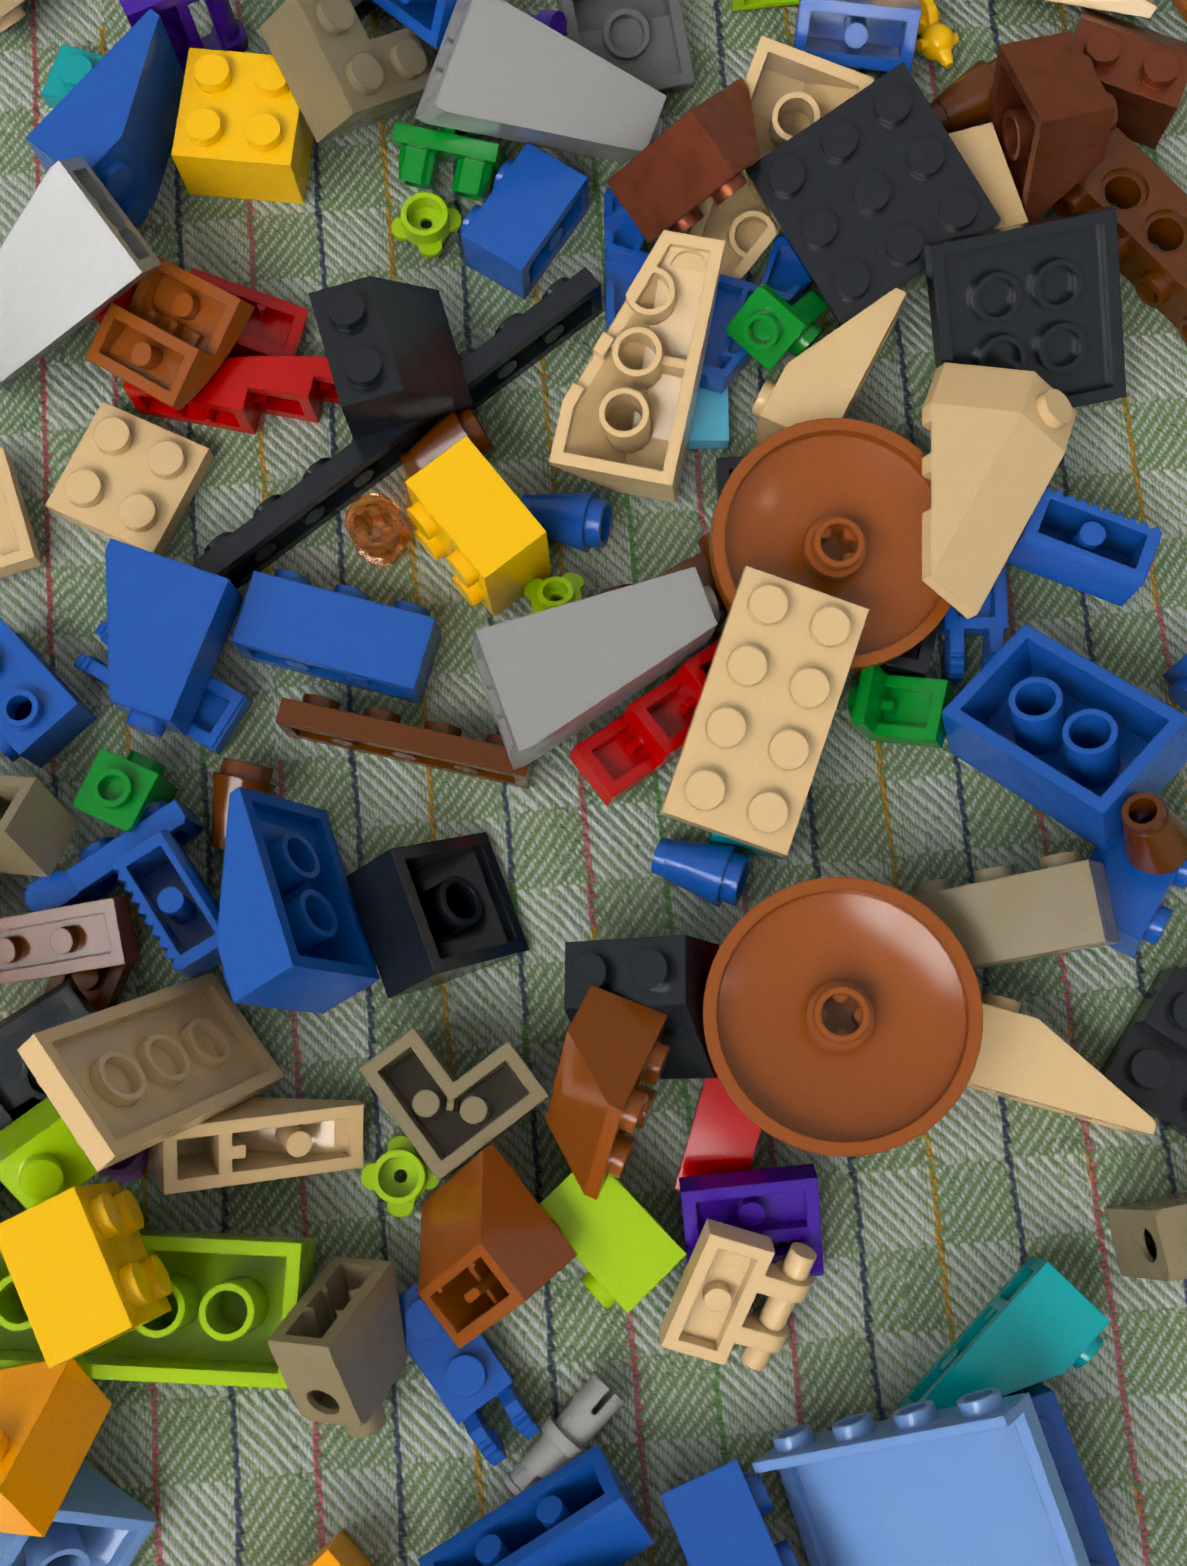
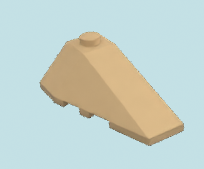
[690,35,875,280]
[549,230,726,503]
[922,362,1077,619]

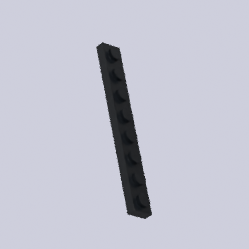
[194,267,602,590]

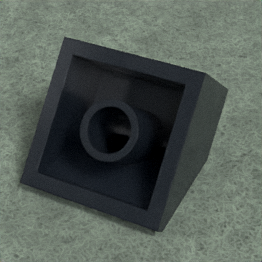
[308,276,473,439]
[346,832,530,999]
[564,935,719,1080]

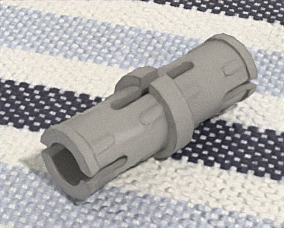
[503,1371,626,1496]

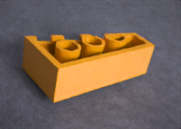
[0,1358,112,1537]

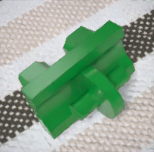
[391,122,508,202]

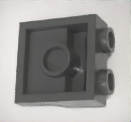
[556,0,695,94]

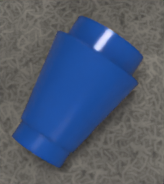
[521,491,613,552]
[651,837,751,907]

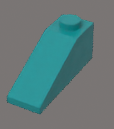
[897,1256,1110,1410]

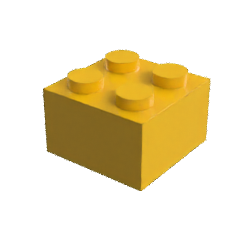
[171,48,314,204]
[405,436,551,617]
[0,1181,172,1369]

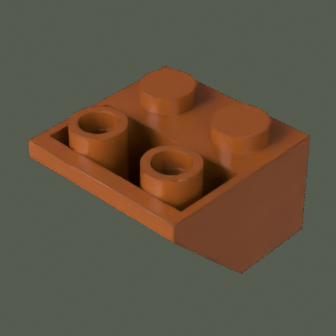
[546,985,671,1200]
[418,1143,577,1349]

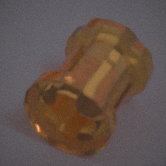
[345,493,408,567]

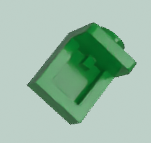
[726,284,829,372]
[848,666,955,748]
[73,748,179,833]

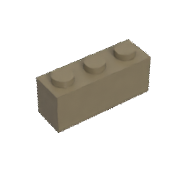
[911,851,1120,970]

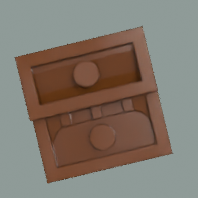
[86,255,255,410]

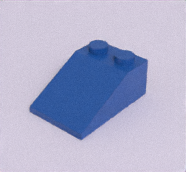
[26,8,184,228]
[216,787,380,1014]

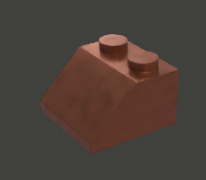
[1074,7,1187,149]
[987,31,1118,222]
[606,77,760,243]

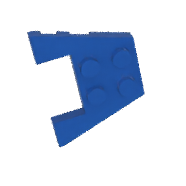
[604,188,813,394]

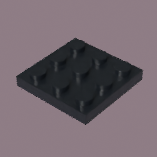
[745,62,1001,326]
[923,206,1126,408]

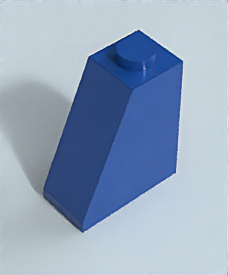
[105,538,243,738]

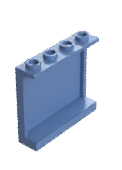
[752,1387,1091,1566]

